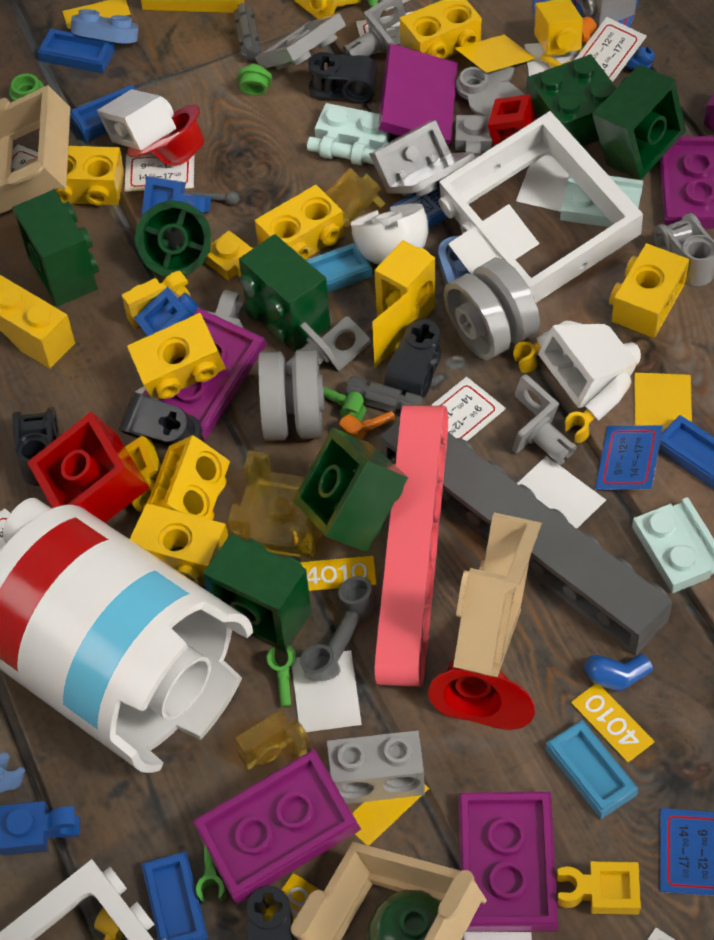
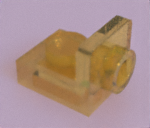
[325,167,386,227]
[235,710,310,770]

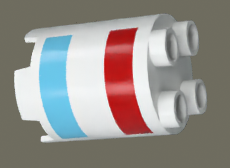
[0,498,253,773]

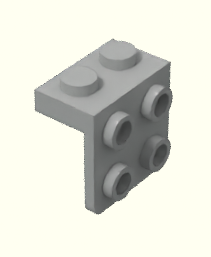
[369,120,476,197]

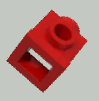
[487,94,537,146]

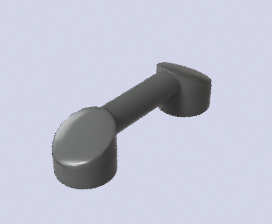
[300,576,376,681]

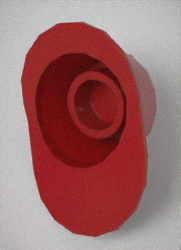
[126,104,204,166]
[428,661,536,730]

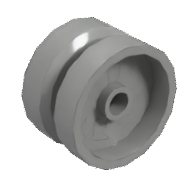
[443,257,540,361]
[259,349,325,441]

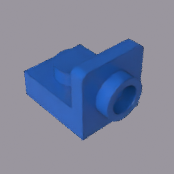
[134,287,200,336]

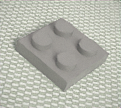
[255,13,346,70]

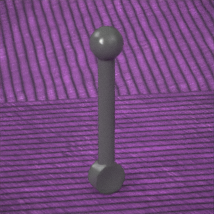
[185,190,240,206]

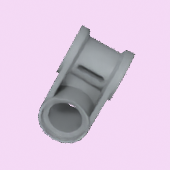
[653,213,714,286]

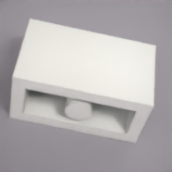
[97,89,177,151]

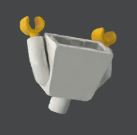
[513,320,641,443]

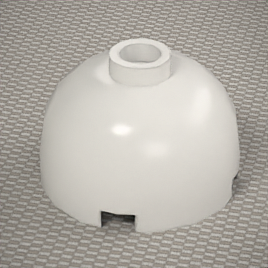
[351,204,428,264]

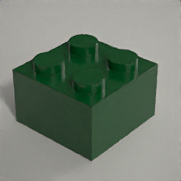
[526,54,616,147]
[592,64,686,180]
[12,189,99,307]
[239,234,331,352]
[292,427,408,552]
[203,534,312,652]

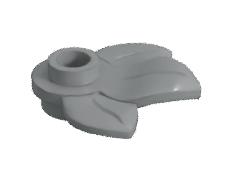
[456,66,525,116]

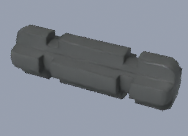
[234,3,262,62]
[345,376,423,413]

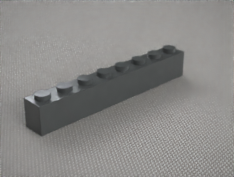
[380,420,673,656]

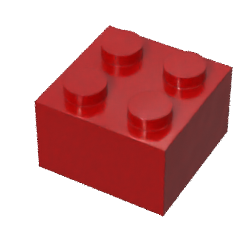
[27,411,150,523]

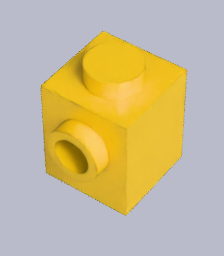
[534,0,583,56]

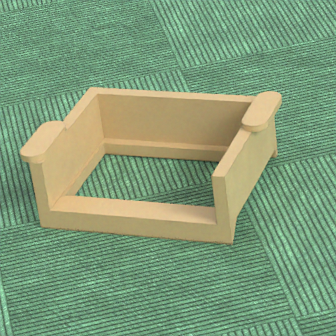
[0,85,70,214]
[453,512,542,677]
[291,842,487,940]

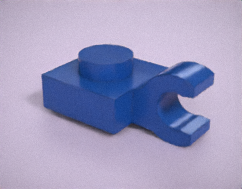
[142,176,212,214]
[0,801,81,856]

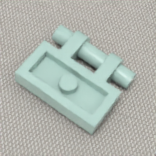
[307,103,392,166]

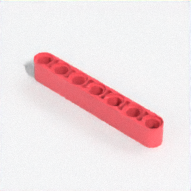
[375,405,448,687]

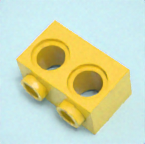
[399,0,482,59]
[55,146,124,205]
[255,185,344,260]
[147,435,230,520]

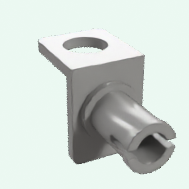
[343,0,406,57]
[286,316,371,376]
[512,374,577,466]

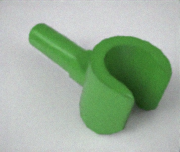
[324,386,366,422]
[267,646,296,708]
[196,844,227,904]

